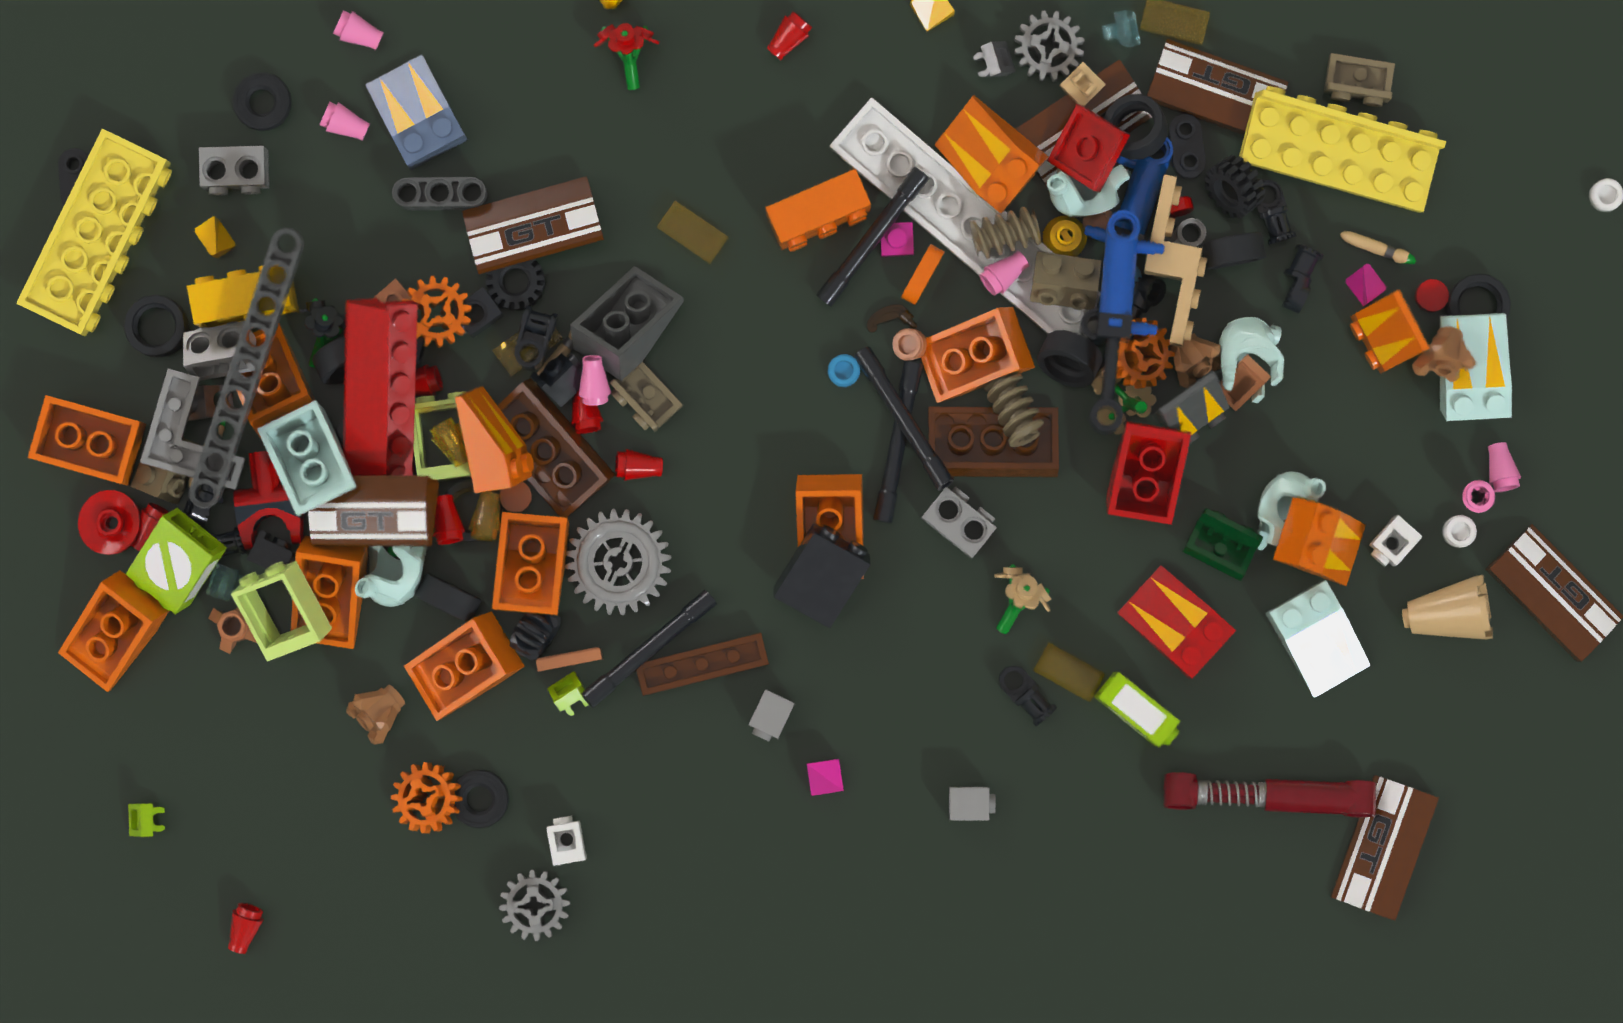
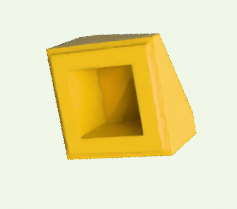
[910,0,955,32]
[194,216,236,259]

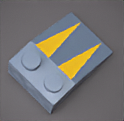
[365,55,468,170]

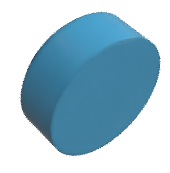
[828,354,860,387]

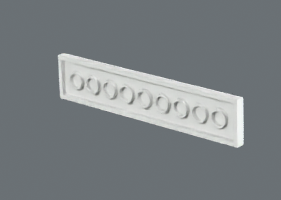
[829,97,1101,334]

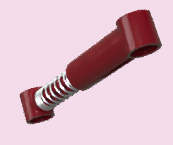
[1164,772,1376,818]

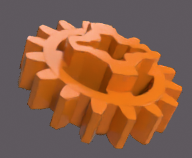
[403,276,472,348]
[1116,318,1175,389]
[391,762,463,834]

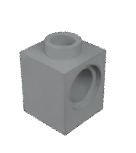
[749,689,795,741]
[949,787,995,821]

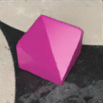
[1345,264,1387,306]
[807,759,844,796]

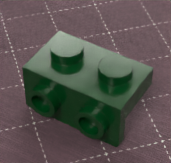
[1183,508,1263,581]

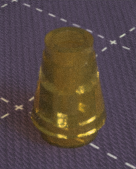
[429,417,468,468]
[468,492,500,541]

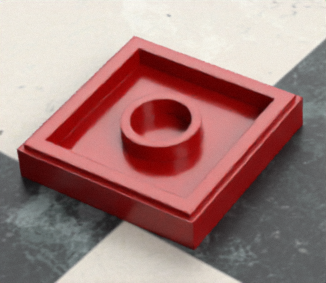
[1047,104,1130,193]

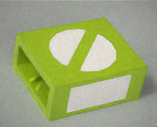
[126,508,227,614]
[1094,672,1180,747]

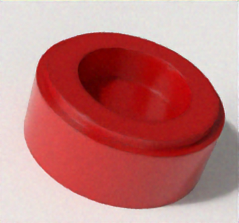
[1170,196,1194,218]
[1415,279,1449,312]

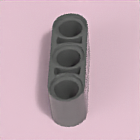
[392,177,489,210]

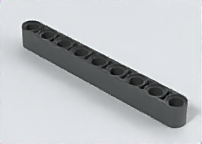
[189,228,304,508]

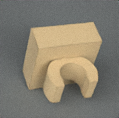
[1059,62,1106,106]

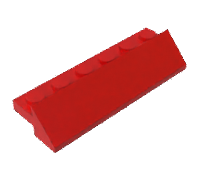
[343,298,418,476]

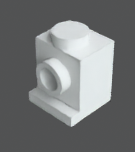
[1369,515,1423,566]
[546,815,587,866]

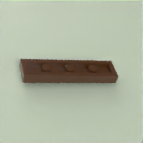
[636,633,769,696]

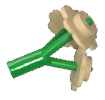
[1091,367,1156,435]
[994,564,1051,634]

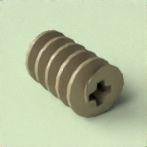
[969,207,1041,259]
[983,374,1045,447]

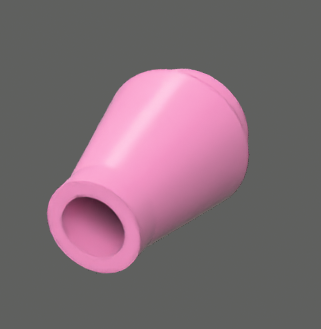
[333,10,384,50]
[320,102,370,141]
[979,251,1029,296]
[579,355,611,406]
[1488,442,1521,492]
[1462,480,1495,513]

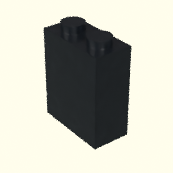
[774,523,871,628]

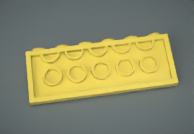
[1239,86,1446,213]
[16,129,172,337]

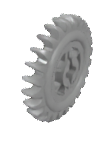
[565,509,672,615]

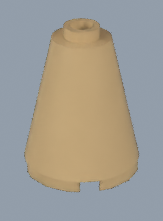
[1402,575,1493,640]

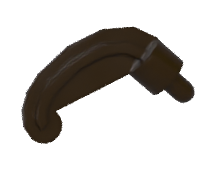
[867,305,917,333]

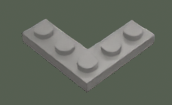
[140,369,245,490]

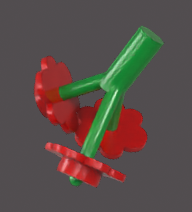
[593,23,659,90]

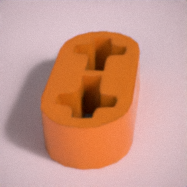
[901,244,945,305]

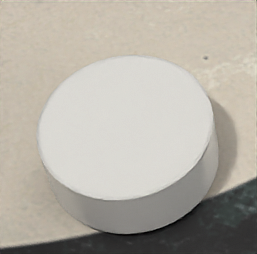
[1589,179,1623,212]
[1442,515,1477,548]

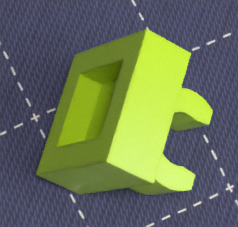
[547,671,588,716]
[128,803,165,837]

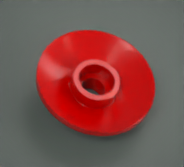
[78,490,141,555]

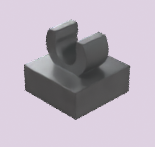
[973,41,1016,77]

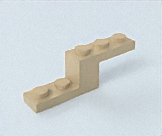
[1144,174,1207,348]

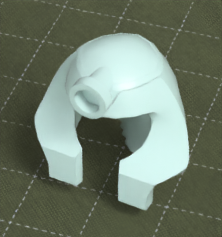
[1047,164,1131,217]
[1219,317,1284,403]
[1257,471,1326,550]
[355,546,428,607]

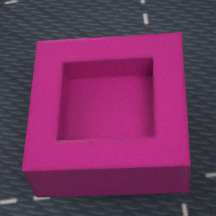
[881,222,914,257]

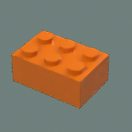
[765,169,871,252]
[27,395,146,486]

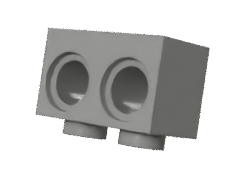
[199,146,269,195]
[183,321,256,381]
[921,487,997,559]

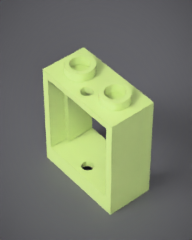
[414,391,471,481]
[231,561,332,661]

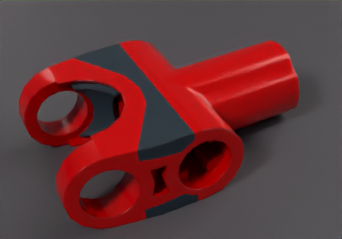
[233,451,304,550]

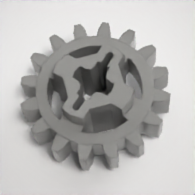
[1014,11,1084,82]
[499,869,571,941]

